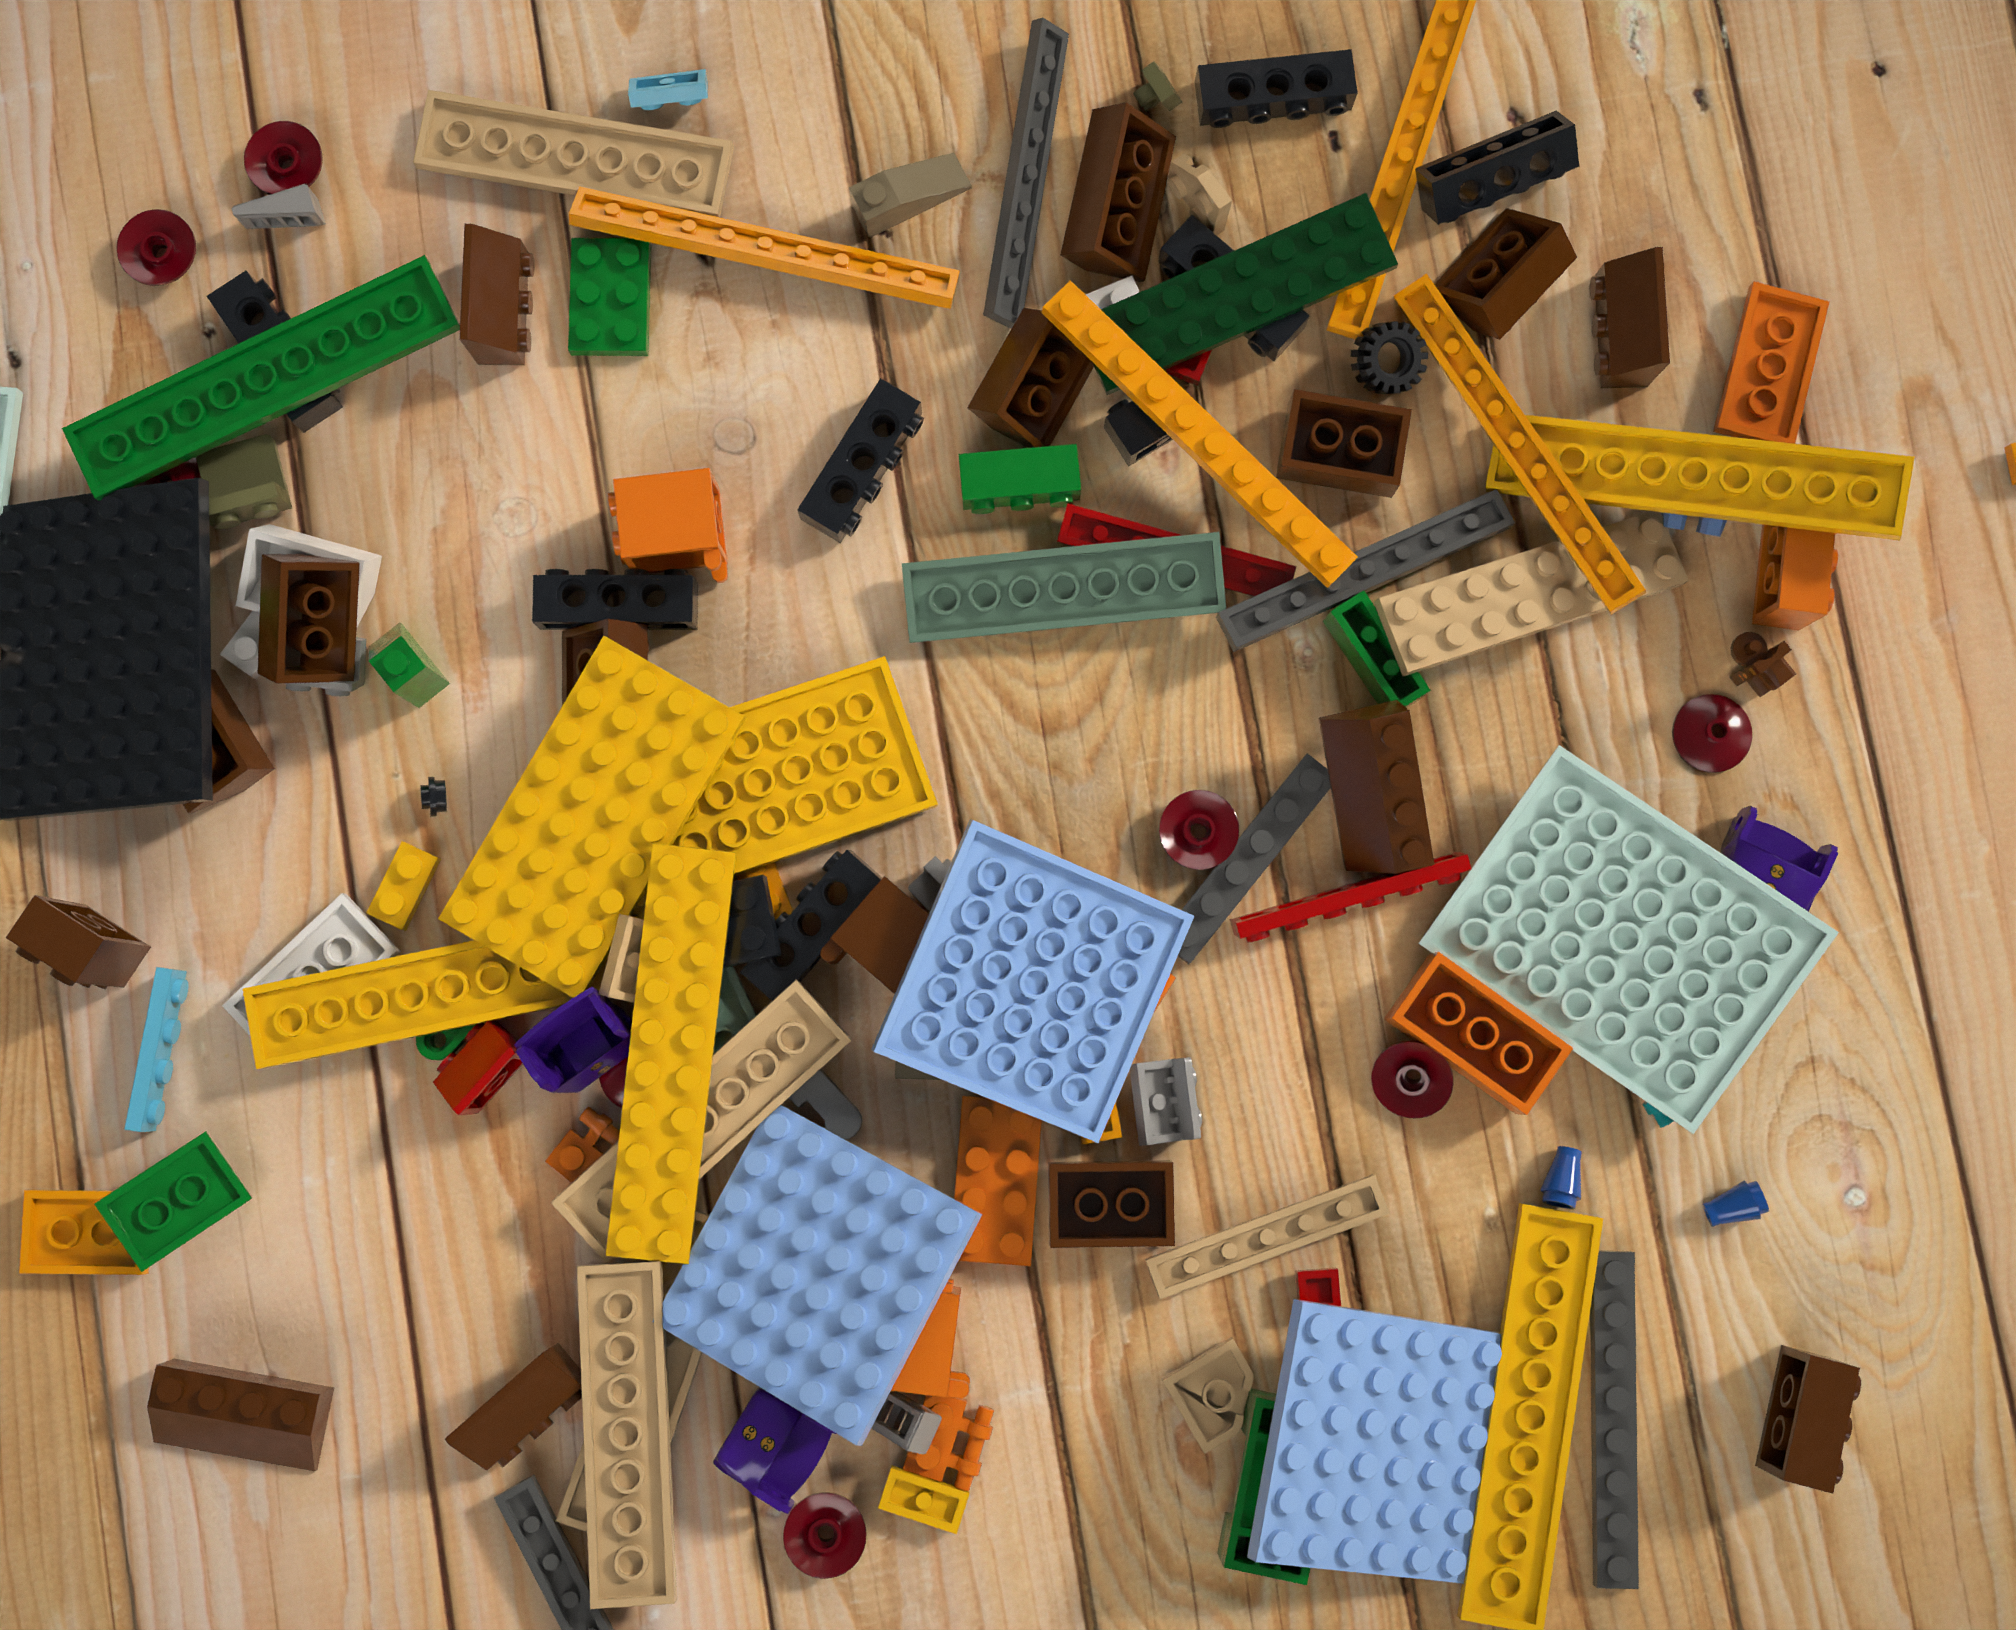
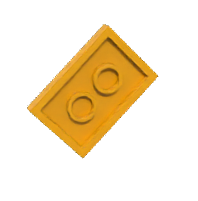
[19,1189,149,1275]

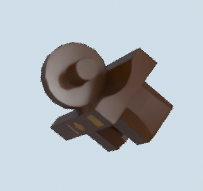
[1730,632,1796,697]

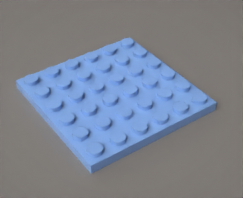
[871,819,1194,1143]
[652,1105,982,1446]
[1247,1299,1502,1584]

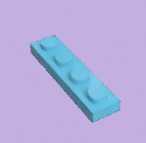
[124,967,189,1132]

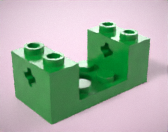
[1217,1388,1310,1585]

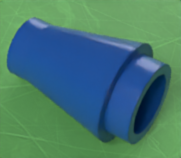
[1540,1146,1582,1209]
[1702,1180,1769,1227]

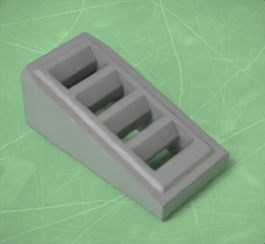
[231,184,326,229]
[872,1391,942,1454]

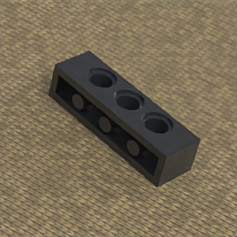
[1194,49,1358,128]
[1415,110,1580,225]
[1158,215,1310,362]
[207,270,343,433]
[797,378,924,543]
[532,569,698,630]
[740,850,883,1001]

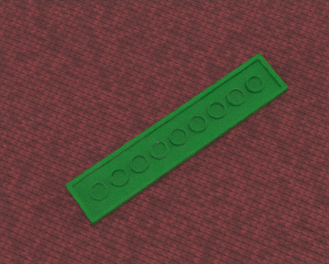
[62,255,460,501]

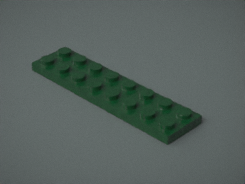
[1092,193,1398,395]

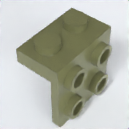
[197,434,292,529]

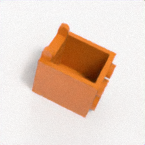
[608,468,728,583]
[891,1278,970,1398]

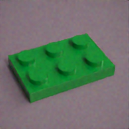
[568,238,651,356]
[94,1131,253,1272]

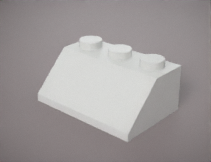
[235,524,382,627]

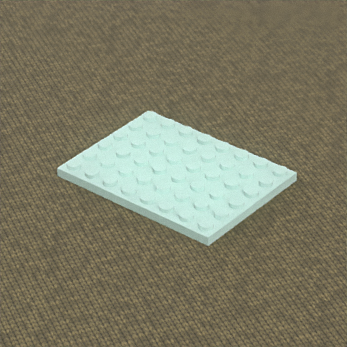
[1418,745,1839,1134]

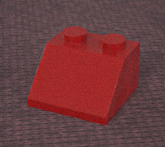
[433,1021,523,1116]

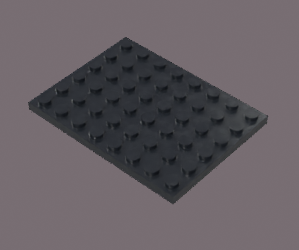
[0,477,213,821]

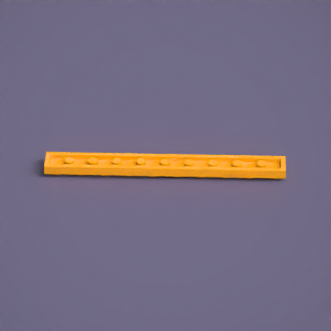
[1326,0,1476,340]
[569,186,960,309]
[1394,273,1646,615]
[1041,280,1358,588]

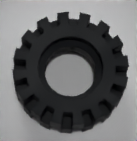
[1350,321,1428,394]

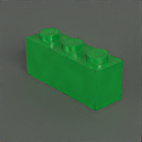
[959,444,1081,514]
[1323,590,1431,708]

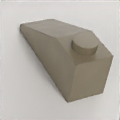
[849,153,972,238]

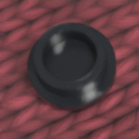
[420,777,447,817]

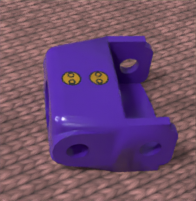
[1720,806,1838,912]
[514,987,632,1093]
[713,1387,837,1514]

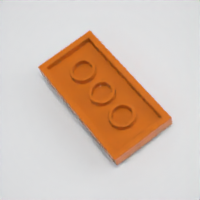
[1713,281,1830,444]
[954,1096,1042,1266]

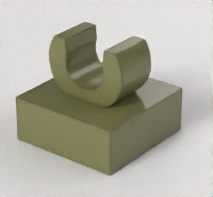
[1133,61,1182,112]

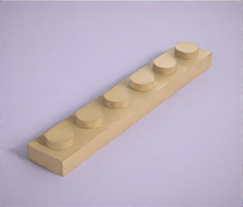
[1145,1174,1390,1299]

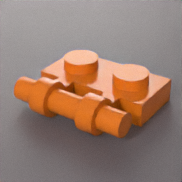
[545,1106,620,1183]
[902,1395,994,1491]

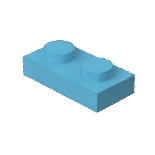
[628,69,708,110]

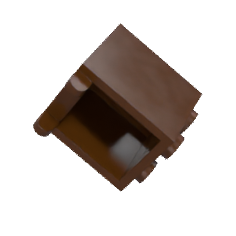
[820,876,929,994]

